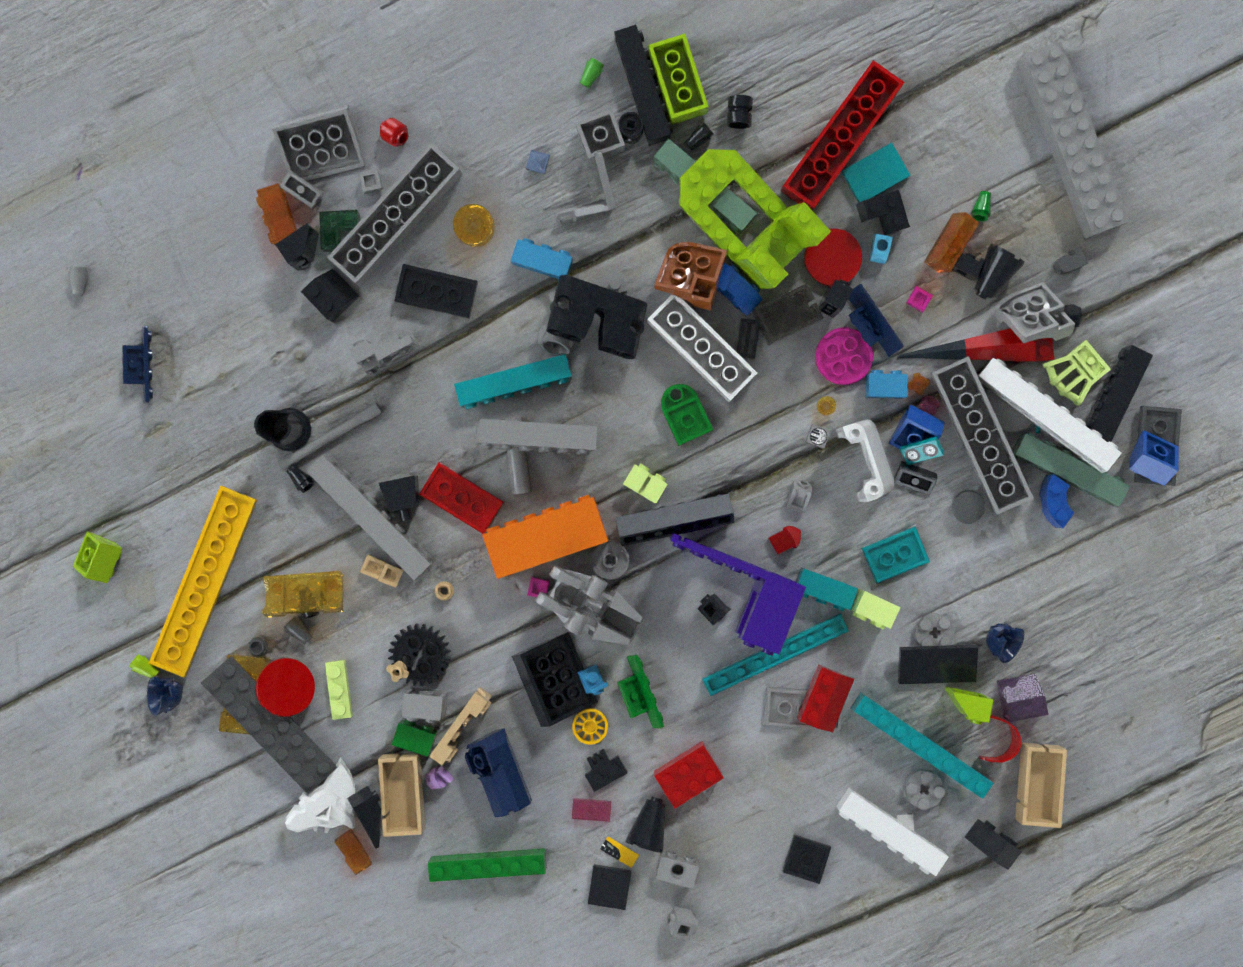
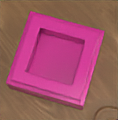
[906,286,933,313]
[527,577,550,598]

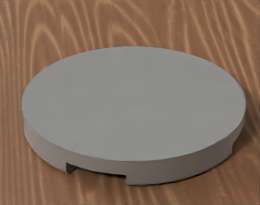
[985,376,1039,432]

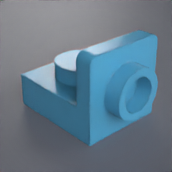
[577,664,609,695]

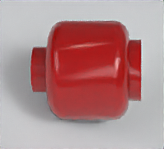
[380,118,409,147]

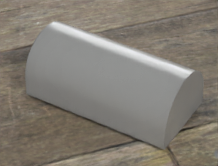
[280,170,324,209]

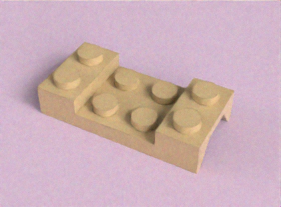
[429,687,492,765]

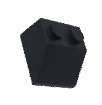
[275,223,319,271]
[301,269,360,323]

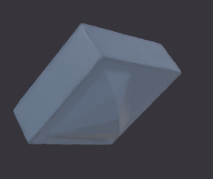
[526,150,550,175]

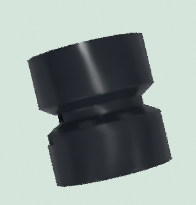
[727,95,753,129]
[618,112,643,144]

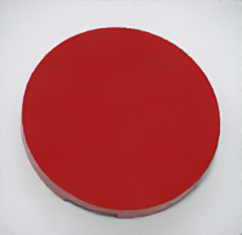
[804,228,862,286]
[256,658,315,717]

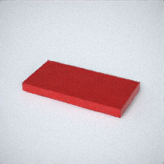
[419,462,504,534]

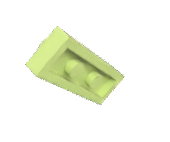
[325,660,353,720]

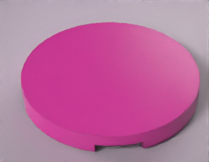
[815,327,873,385]

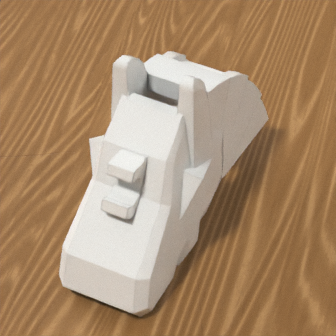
[285,758,355,833]

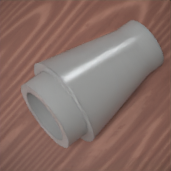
[68,266,88,294]

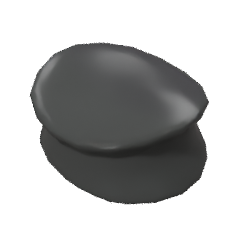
[952,490,986,524]

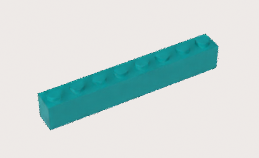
[850,692,994,799]

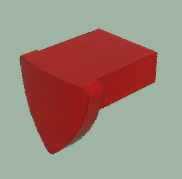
[768,526,801,555]

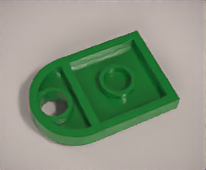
[661,384,713,446]

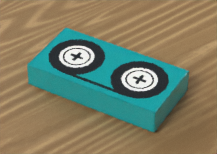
[900,436,944,465]

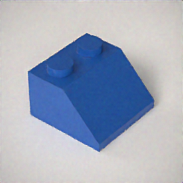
[889,405,945,449]
[1129,430,1179,486]

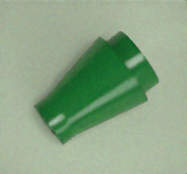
[971,191,991,222]

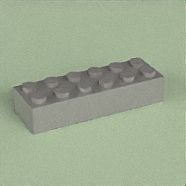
[475,419,597,455]

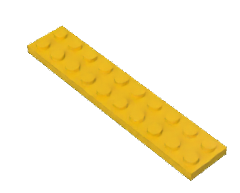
[149,486,258,678]

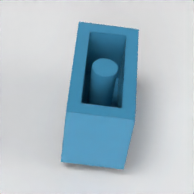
[865,370,908,399]

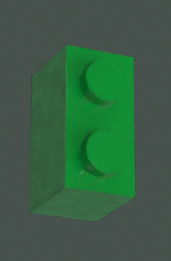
[391,718,438,757]

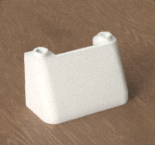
[835,420,894,502]

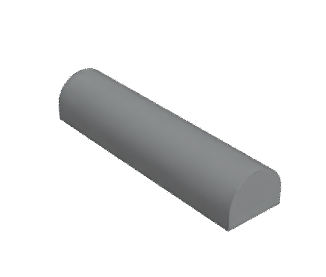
[503,417,532,495]

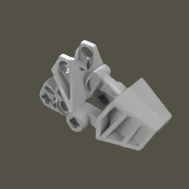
[535,566,643,645]

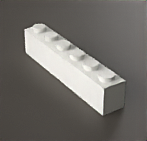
[836,788,949,876]

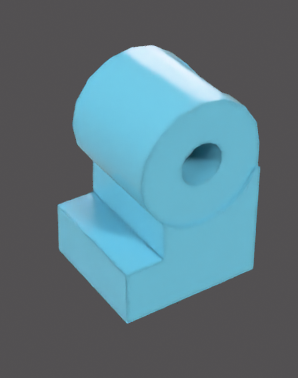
[869,234,893,264]

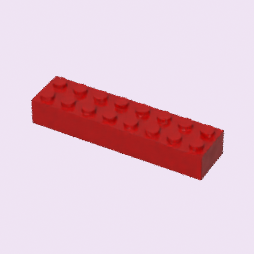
[780,60,905,211]

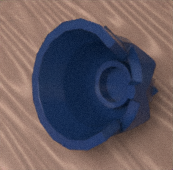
[986,622,1025,663]
[147,677,183,716]

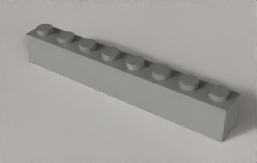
[306,455,433,581]

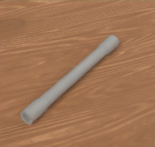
[278,403,383,471]

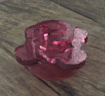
[918,396,939,415]

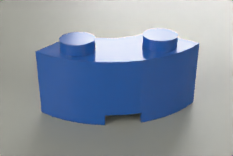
[717,263,763,316]
[1039,474,1074,528]

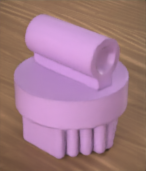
[425,766,453,790]

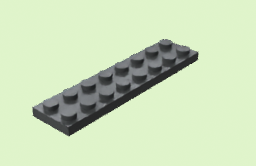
[201,655,337,794]

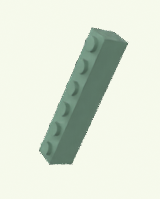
[654,139,757,234]
[1012,432,1130,507]

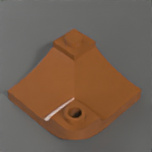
[654,242,727,311]

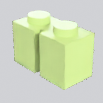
[623,463,668,504]

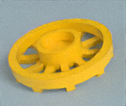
[572,708,608,745]

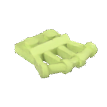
[1043,340,1111,406]

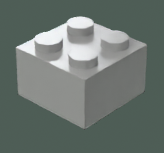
[575,109,625,164]
[401,688,448,723]

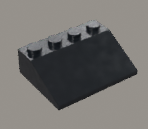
[512,632,598,727]

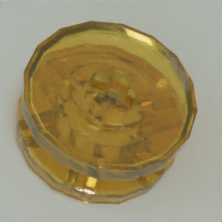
[453,204,495,247]

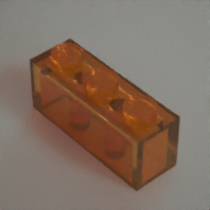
[256,183,297,246]
[924,212,979,273]

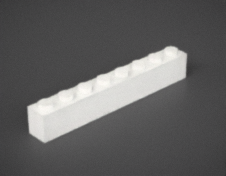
[978,358,1122,473]

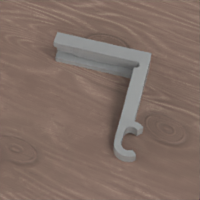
[556,150,616,226]

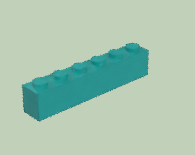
[454,354,572,410]

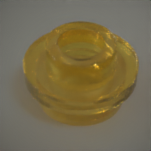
[817,396,836,415]

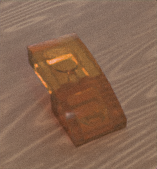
[334,829,372,875]

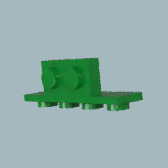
[617,655,664,729]

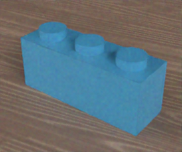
[511,238,573,279]

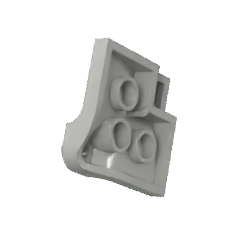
[994,282,1075,343]
[349,333,419,376]

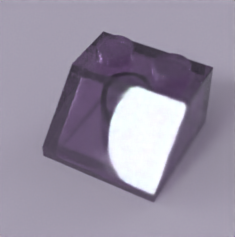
[996,674,1049,722]

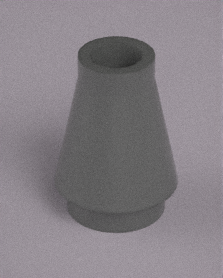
[284,617,313,645]

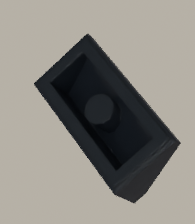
[894,461,937,495]

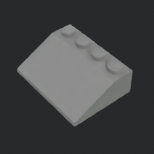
[272,105,365,181]

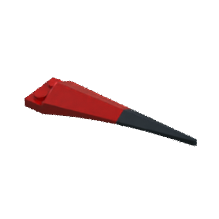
[898,328,1055,362]

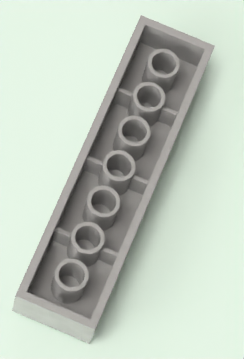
[327,143,463,287]
[930,356,1034,514]

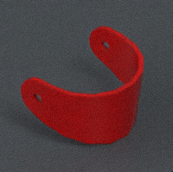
[978,715,1021,763]

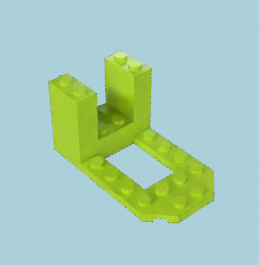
[679,149,831,289]

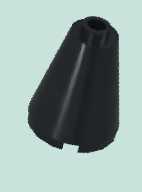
[974,243,1025,300]
[625,796,666,853]

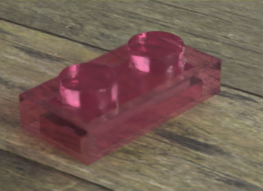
[572,798,611,822]

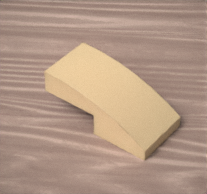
[360,554,403,588]

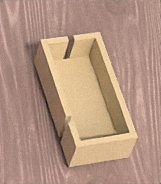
[1015,742,1067,828]
[378,752,426,837]

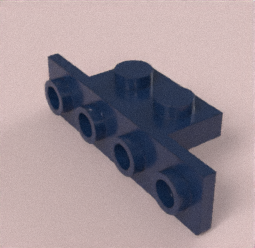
[848,284,904,357]
[122,326,153,404]

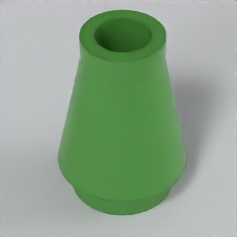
[579,57,604,88]

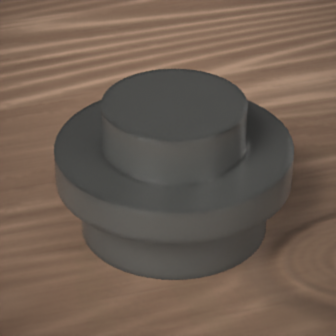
[248,637,268,656]

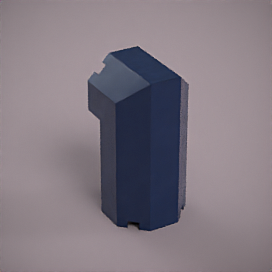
[465,728,532,818]

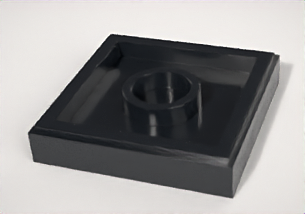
[782,834,831,884]
[588,864,631,910]

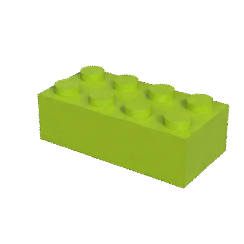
[648,33,709,125]

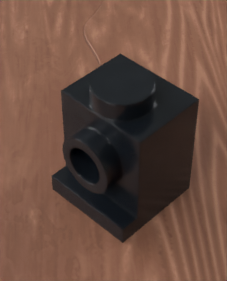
[951,253,985,280]
[697,593,731,625]

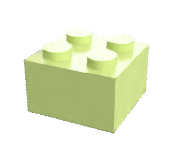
[851,588,901,630]

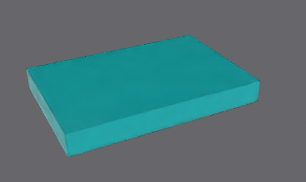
[841,142,911,203]
[861,526,930,584]

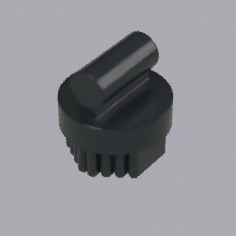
[1064,304,1082,328]

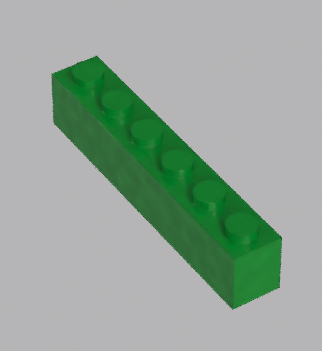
[428,848,547,882]

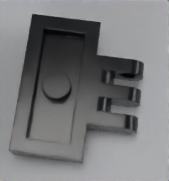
[585,749,628,792]

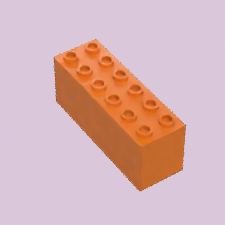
[482,494,609,579]

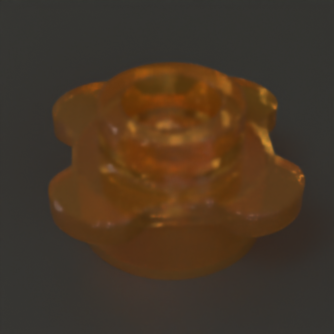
[908,373,930,395]

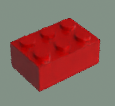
[654,741,724,809]

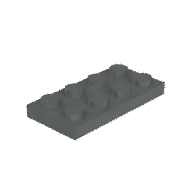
[1134,406,1182,486]

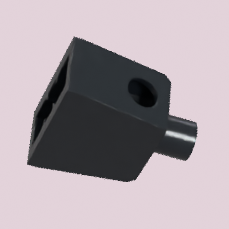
[379,475,419,522]

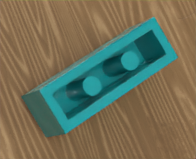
[796,567,858,612]

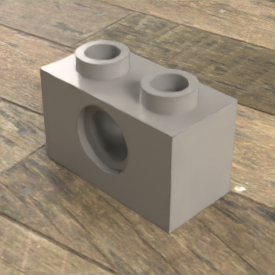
[655,850,699,889]

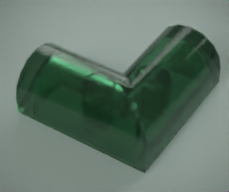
[319,210,361,252]

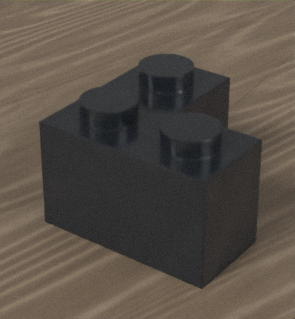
[856,190,910,235]
[965,819,1022,870]

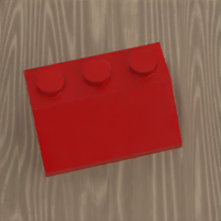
[797,664,854,733]

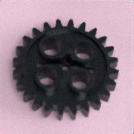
[388,623,451,686]

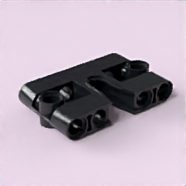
[546,275,647,359]

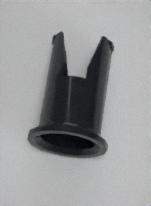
[254,408,312,451]

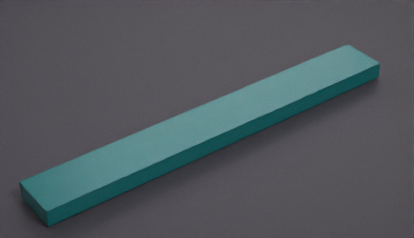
[702,613,849,696]

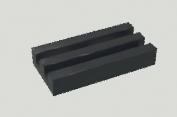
[736,318,760,359]

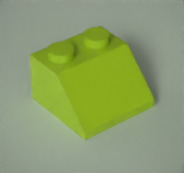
[73,531,122,583]
[945,686,993,725]

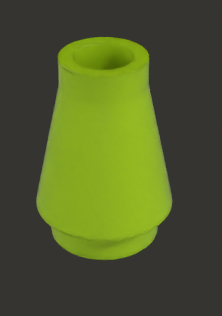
[129,654,160,678]

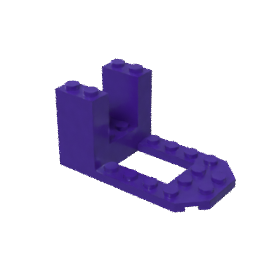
[670,533,806,656]

